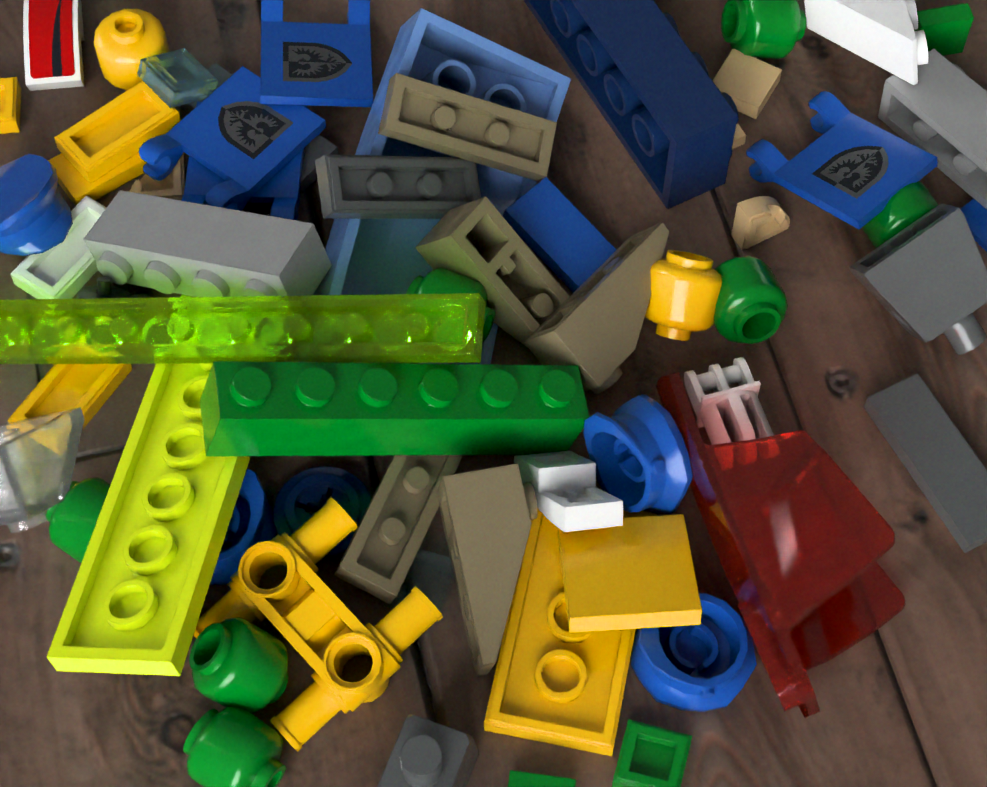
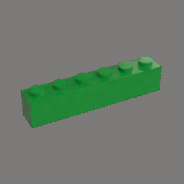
[200,361,589,457]

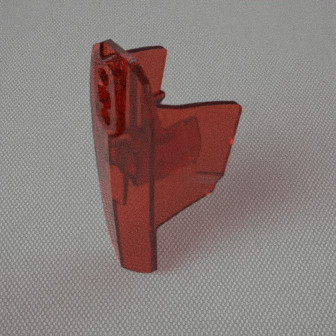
[656,372,906,718]

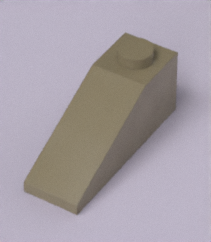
[415,196,570,349]
[524,222,670,394]
[437,463,537,677]

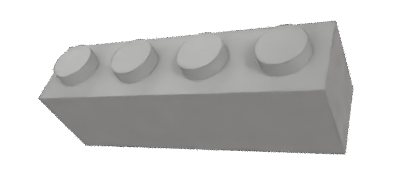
[878,49,987,209]
[83,190,332,317]

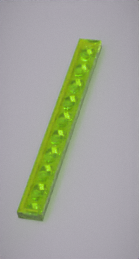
[0,293,486,364]

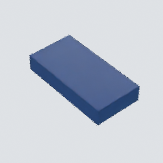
[503,177,617,293]

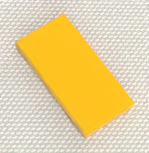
[484,508,657,756]

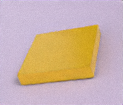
[558,514,702,633]

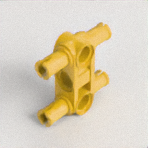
[193,497,443,752]

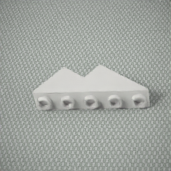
[804,0,928,85]

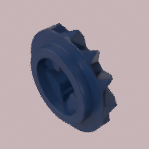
[273,466,371,561]

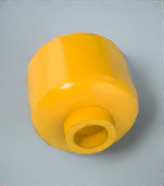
[94,9,171,91]
[645,250,722,341]

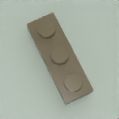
[378,73,557,181]
[334,455,463,604]

